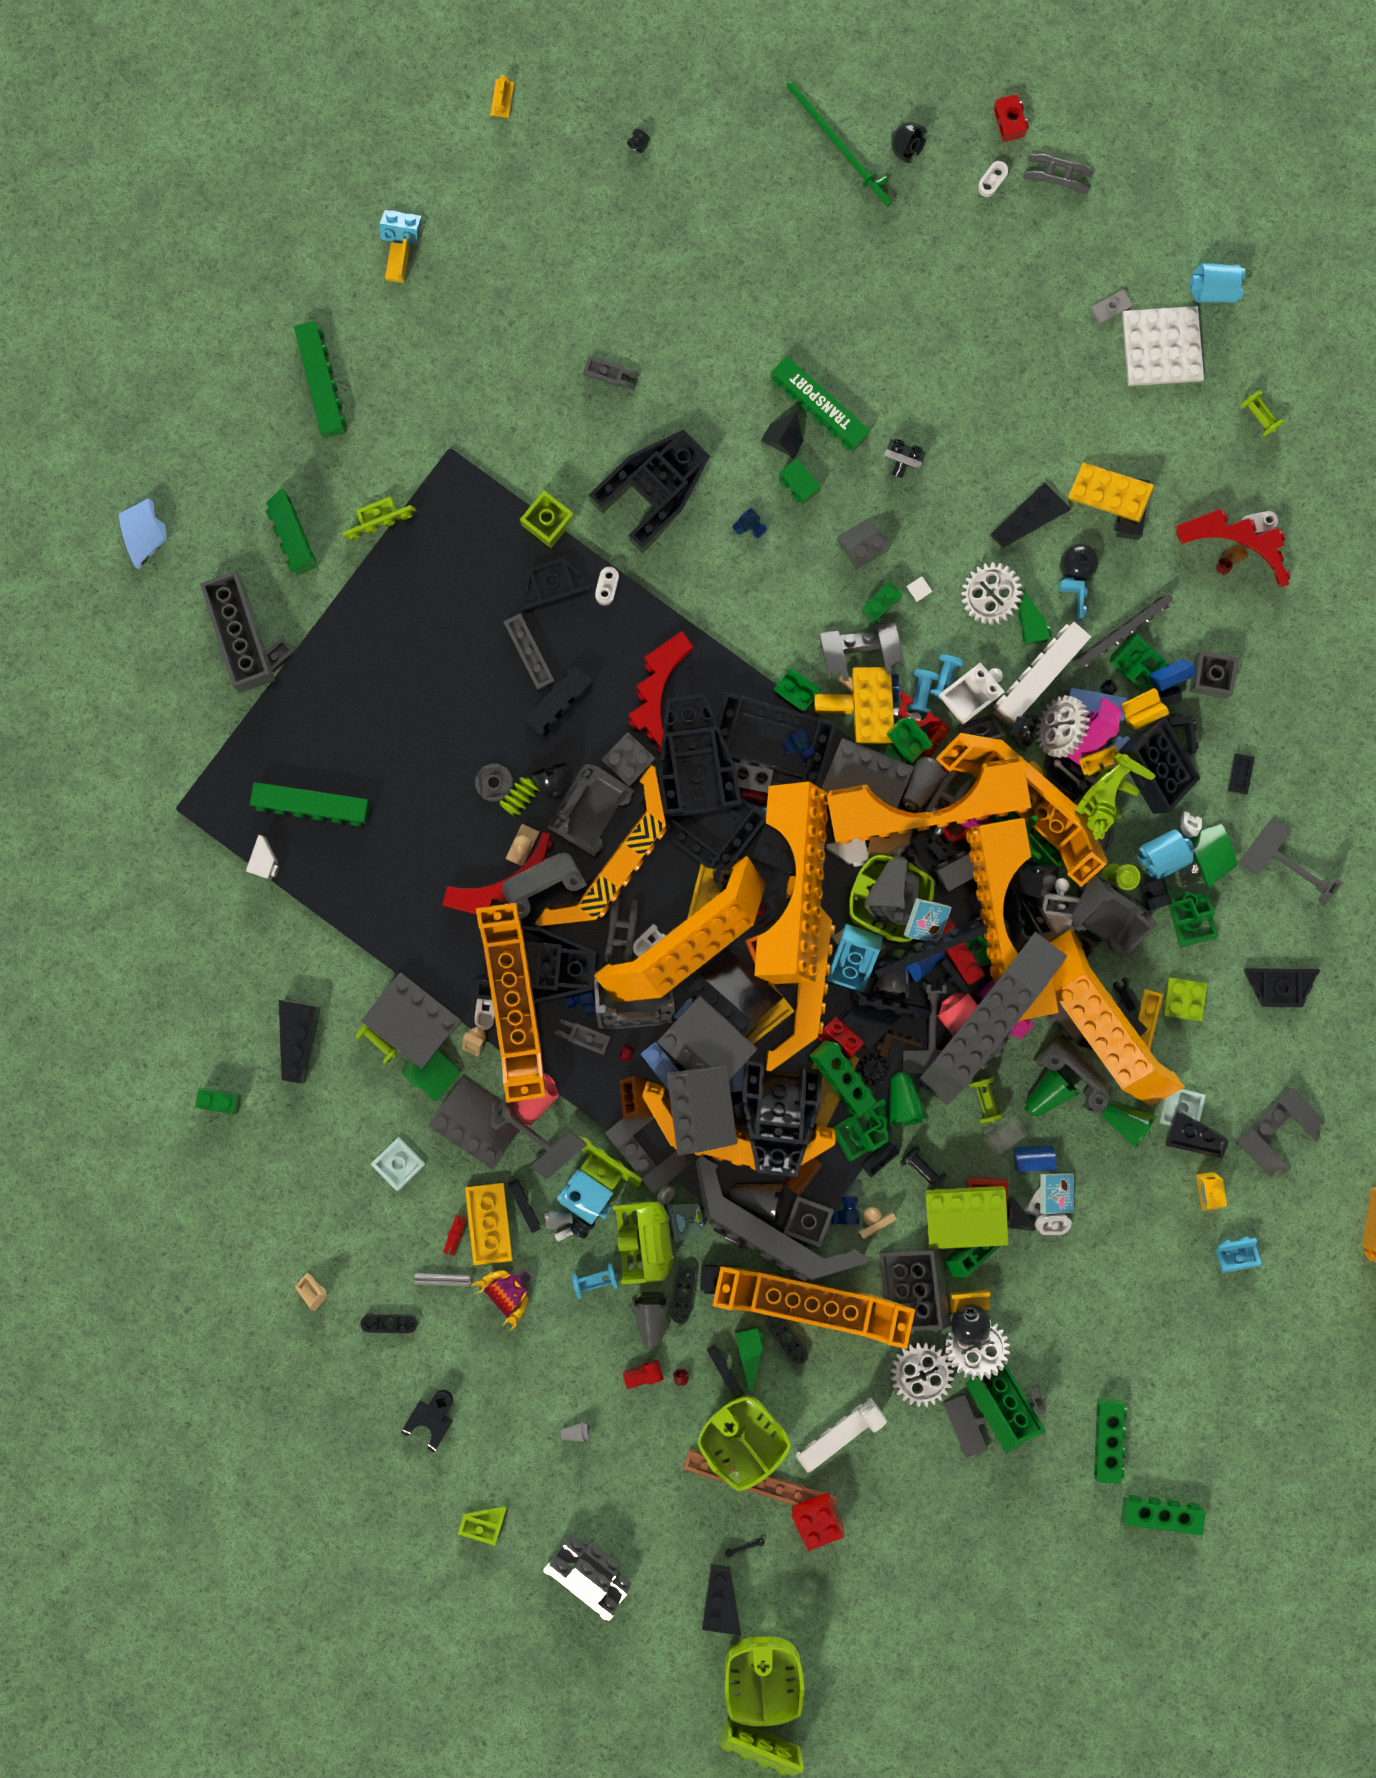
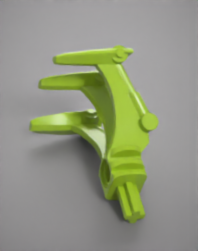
[1075,753,1155,840]

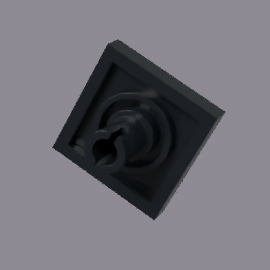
[884,439,926,478]

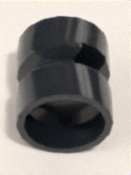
[1140,878,1172,911]

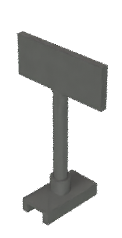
[1239,817,1342,905]
[903,978,946,1073]
[491,1092,587,1180]
[943,1384,1046,1458]

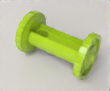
[1240,390,1285,438]
[1100,863,1140,890]
[355,1025,399,1065]
[969,1077,1005,1123]

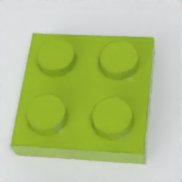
[1163,978,1207,1022]

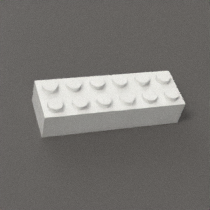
[993,622,1091,728]

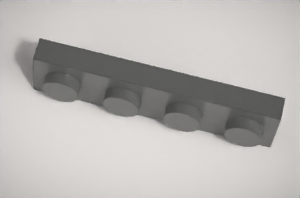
[504,613,555,690]

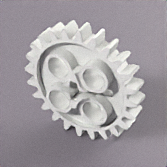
[961,562,1024,625]
[1036,695,1090,758]
[945,1320,1010,1381]
[890,1342,954,1407]

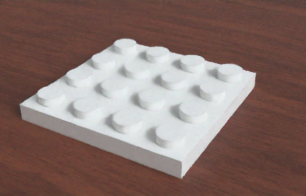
[1122,306,1204,386]

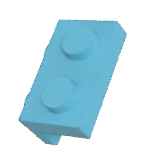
[380,210,422,245]
[1215,1237,1262,1273]

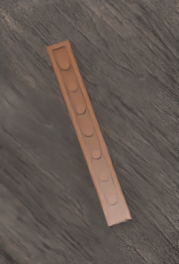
[683,1449,838,1507]

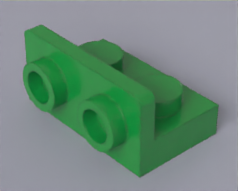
[773,668,821,713]
[886,716,933,763]

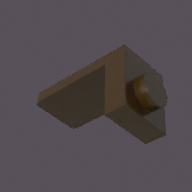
[876,1030,923,1057]

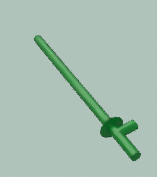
[787,81,892,207]

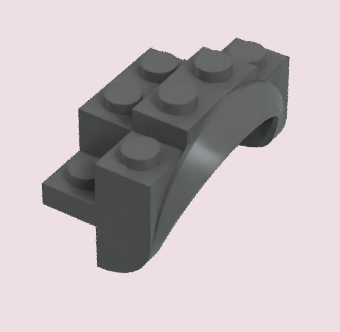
[543,1535,632,1621]

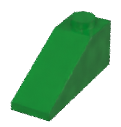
[1017,588,1051,646]
[944,1246,1000,1277]
[735,1326,765,1392]

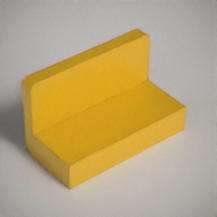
[385,239,410,283]
[1121,688,1169,730]
[814,694,854,714]
[949,1290,991,1313]

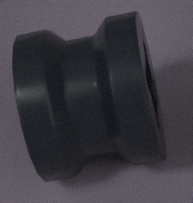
[627,129,650,153]
[570,1216,595,1239]

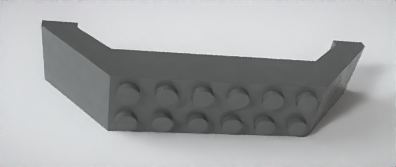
[917,932,1067,1106]
[694,1156,869,1281]

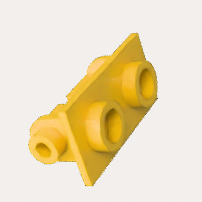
[490,75,514,118]
[1078,746,1118,776]

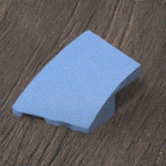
[119,498,167,569]

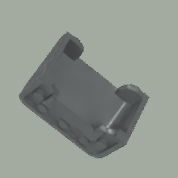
[548,764,634,856]
[502,852,587,920]
[865,856,920,925]
[1071,874,1157,957]
[594,970,676,1030]
[1033,1036,1113,1115]

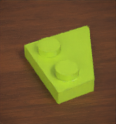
[458,1507,507,1546]

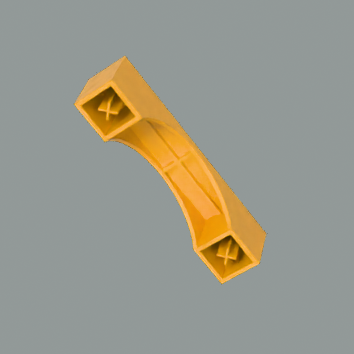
[827,756,1031,844]
[754,782,828,984]
[966,818,1059,1021]

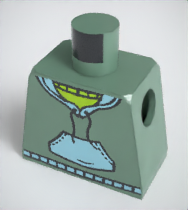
[665,1202,708,1242]

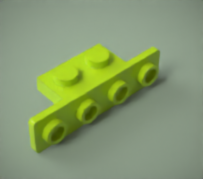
[342,497,417,540]
[579,1136,643,1191]

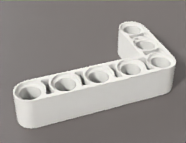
[795,1397,887,1472]

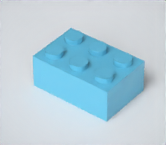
[826,924,883,992]

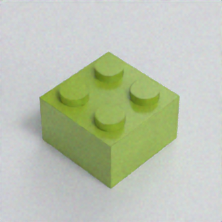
[520,490,575,548]

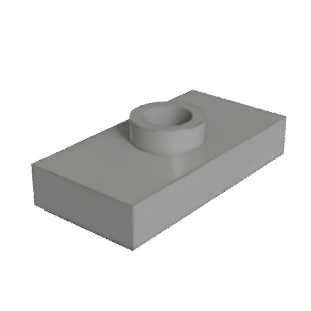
[1090,290,1133,325]

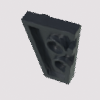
[1010,715,1039,752]
[1165,1109,1229,1158]

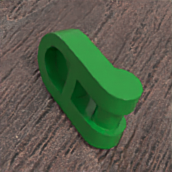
[965,936,991,966]

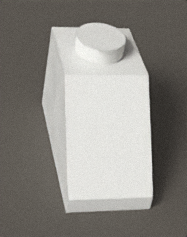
[246,835,279,880]
[825,838,869,867]

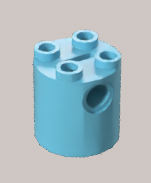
[1189,263,1245,304]
[1137,829,1194,881]
[557,1169,613,1225]

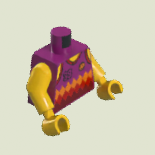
[471,1270,532,1331]

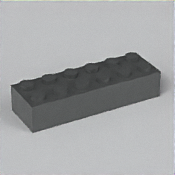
[200,571,275,693]

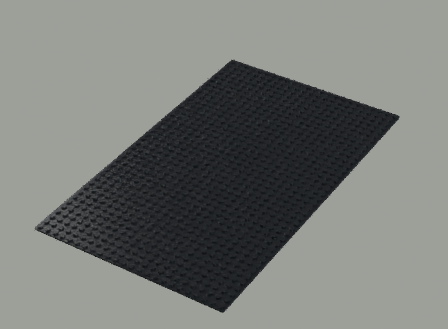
[176,449,1057,1247]

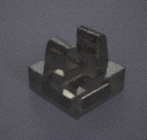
[1178,863,1201,886]

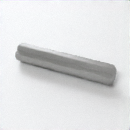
[414,1273,472,1287]

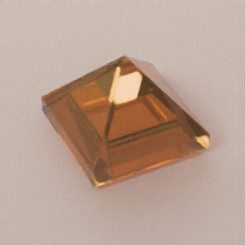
[1223,546,1249,564]

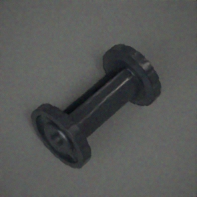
[900,1145,947,1190]

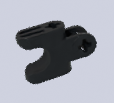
[401,1390,453,1453]

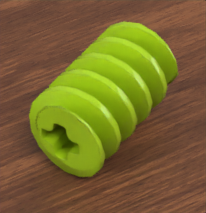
[499,777,539,818]

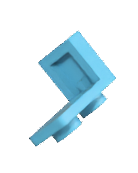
[1058,578,1087,622]

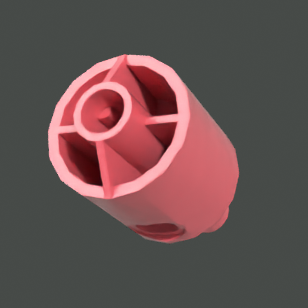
[937,992,978,1036]
[511,1073,559,1128]

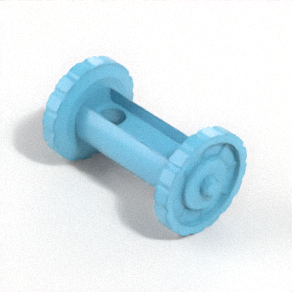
[929,655,964,700]
[906,669,939,716]
[572,1263,619,1299]

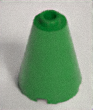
[1025,1069,1079,1117]
[890,1072,929,1127]
[1101,1099,1157,1149]

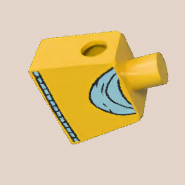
[1195,1172,1227,1211]

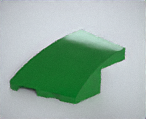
[1109,633,1170,691]
[1185,824,1238,889]
[1165,888,1218,948]
[402,1051,461,1101]
[830,1099,889,1161]

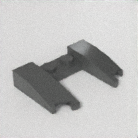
[820,622,904,681]
[1236,1088,1325,1177]
[605,1116,691,1194]

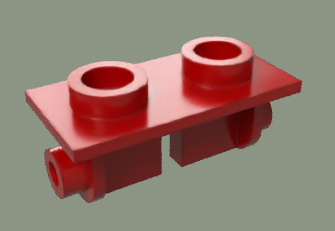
[921,721,950,757]

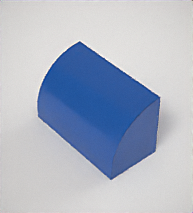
[1150,659,1195,693]
[906,950,945,982]
[1014,1146,1057,1171]

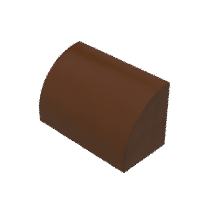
[619,1076,653,1119]
[783,1158,823,1196]

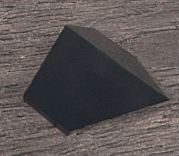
[761,411,803,458]
[1007,1195,1036,1231]

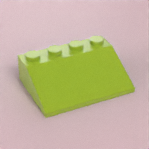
[925,1186,1008,1249]
[718,1716,804,1776]

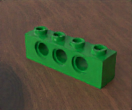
[809,1040,876,1117]
[1094,1399,1127,1484]
[1121,1495,1206,1536]

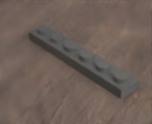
[1072,594,1173,668]

